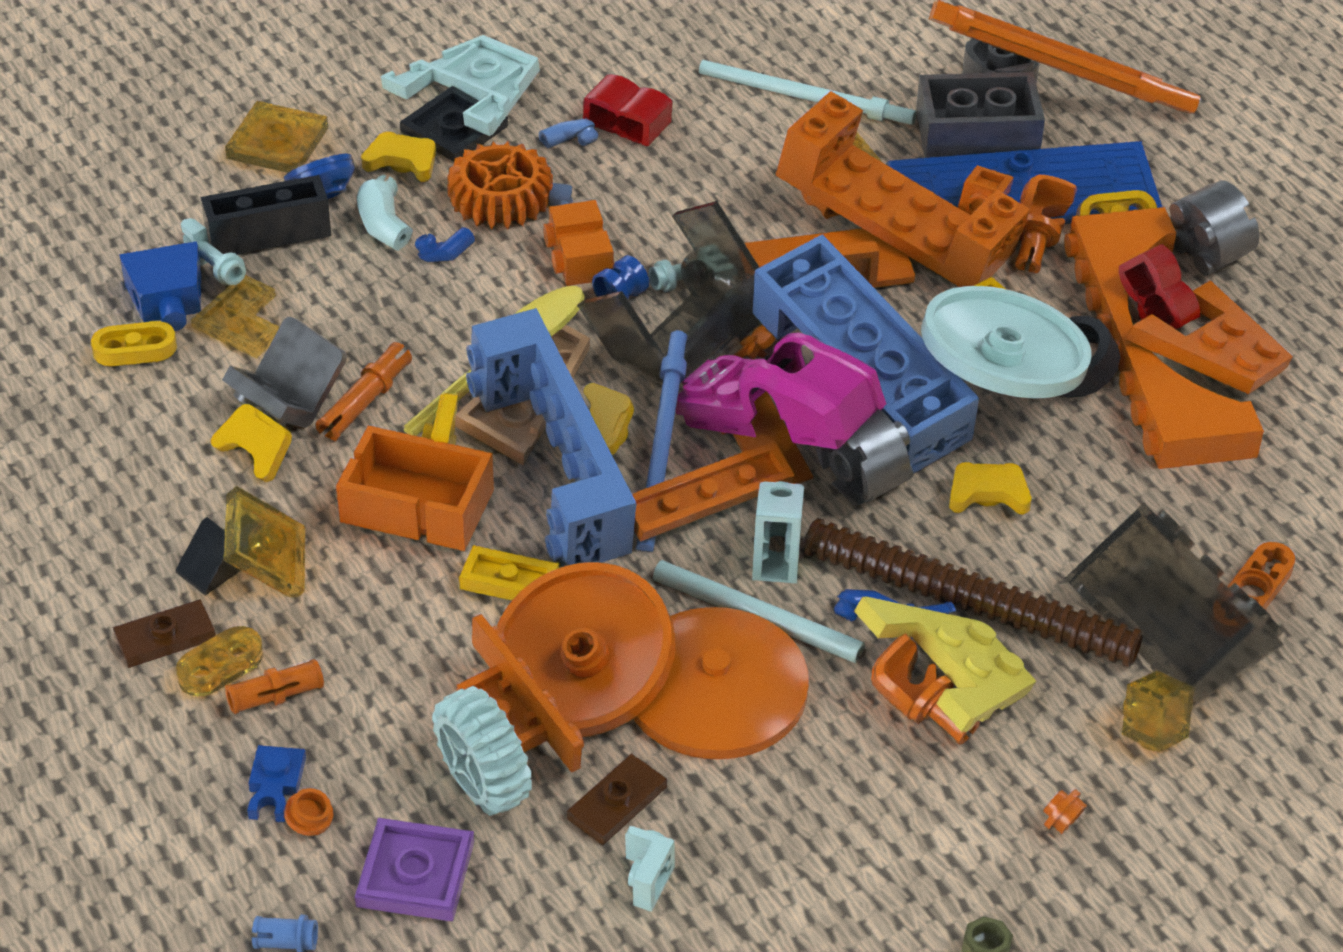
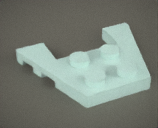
[381,35,540,136]

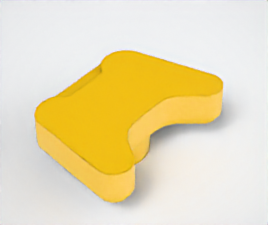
[361,131,436,182]
[583,383,634,455]
[422,392,459,445]
[211,404,292,482]
[949,462,1032,515]

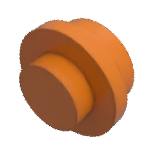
[284,788,333,836]
[1043,789,1087,834]

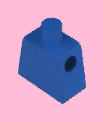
[119,241,202,331]

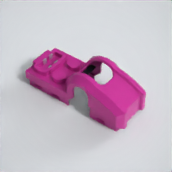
[675,332,886,449]

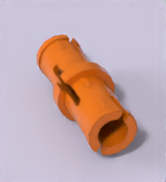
[225,659,324,714]

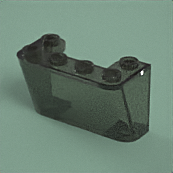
[1065,503,1284,709]

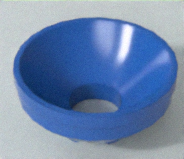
[283,153,355,199]

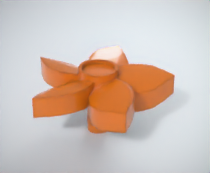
[733,324,776,360]

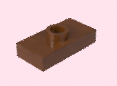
[113,599,216,668]
[567,753,667,845]

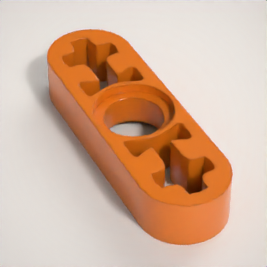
[1211,542,1295,638]

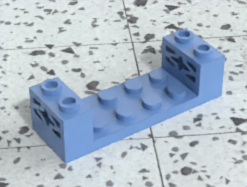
[752,234,979,474]
[466,308,636,567]

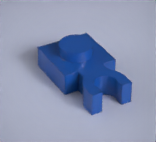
[247,745,306,822]

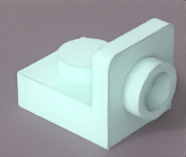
[625,826,675,912]

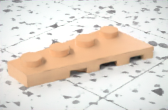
[455,325,590,466]

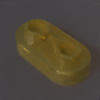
[176,626,263,696]

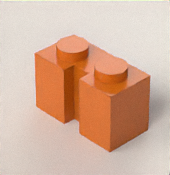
[543,200,614,286]

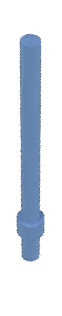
[636,330,687,552]

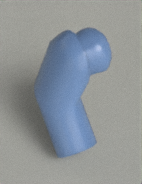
[539,118,598,148]

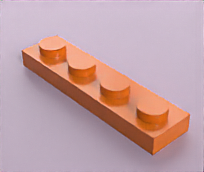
[632,441,795,542]

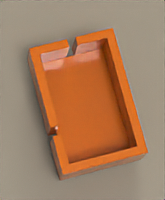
[336,425,494,551]

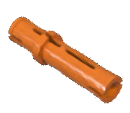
[315,342,412,441]

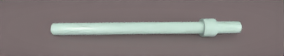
[699,60,917,125]

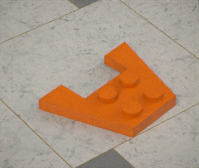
[1126,280,1293,394]

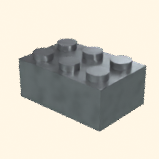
[916,72,1045,158]

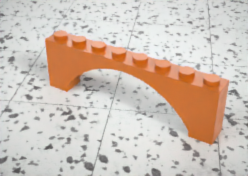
[1064,207,1264,469]

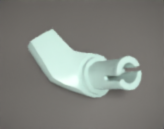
[357,175,413,251]

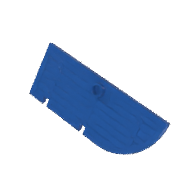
[886,141,1162,224]

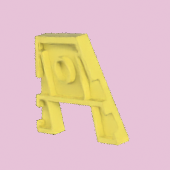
[854,597,1036,732]

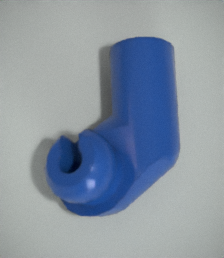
[415,227,475,262]
[834,589,901,621]

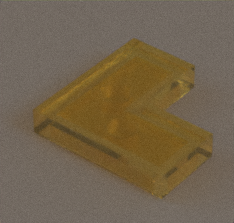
[191,275,279,359]

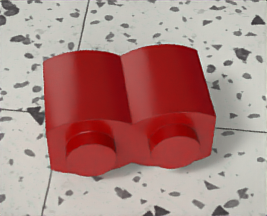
[583,74,673,146]
[1119,244,1200,329]

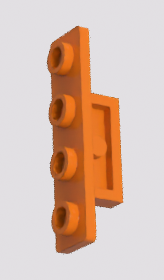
[456,614,584,773]

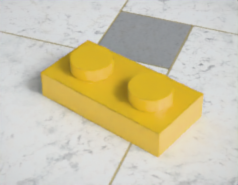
[459,545,559,601]

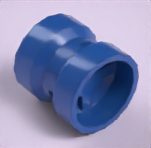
[592,255,649,310]

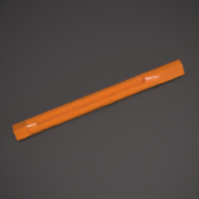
[928,0,1200,114]

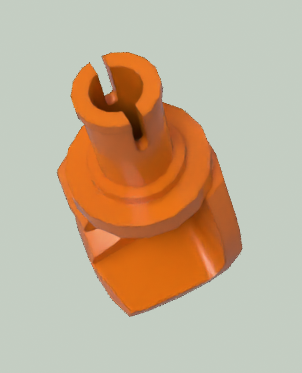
[1015,174,1077,273]
[871,633,980,745]

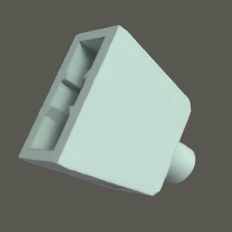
[752,481,804,584]

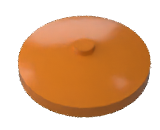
[497,562,675,737]
[633,607,809,759]

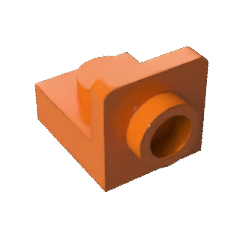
[958,165,1014,215]

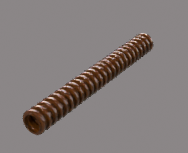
[803,518,1143,668]

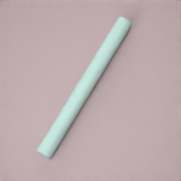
[653,560,865,664]

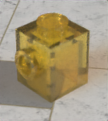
[1122,671,1194,752]

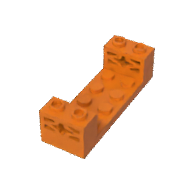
[775,91,1030,287]

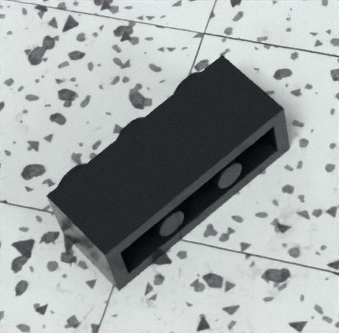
[201,175,332,255]

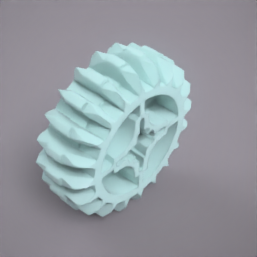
[432,686,532,816]

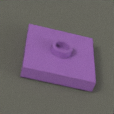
[355,818,475,922]

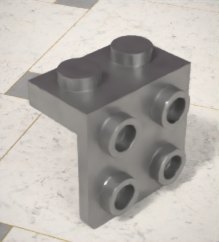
[222,317,347,428]

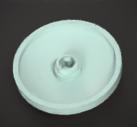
[921,286,1091,398]

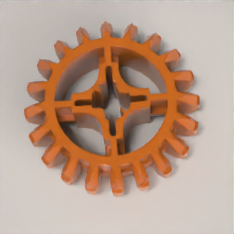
[447,140,553,230]

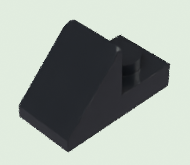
[176,516,273,596]

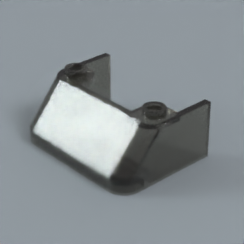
[577,201,760,391]

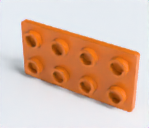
[741,228,915,289]

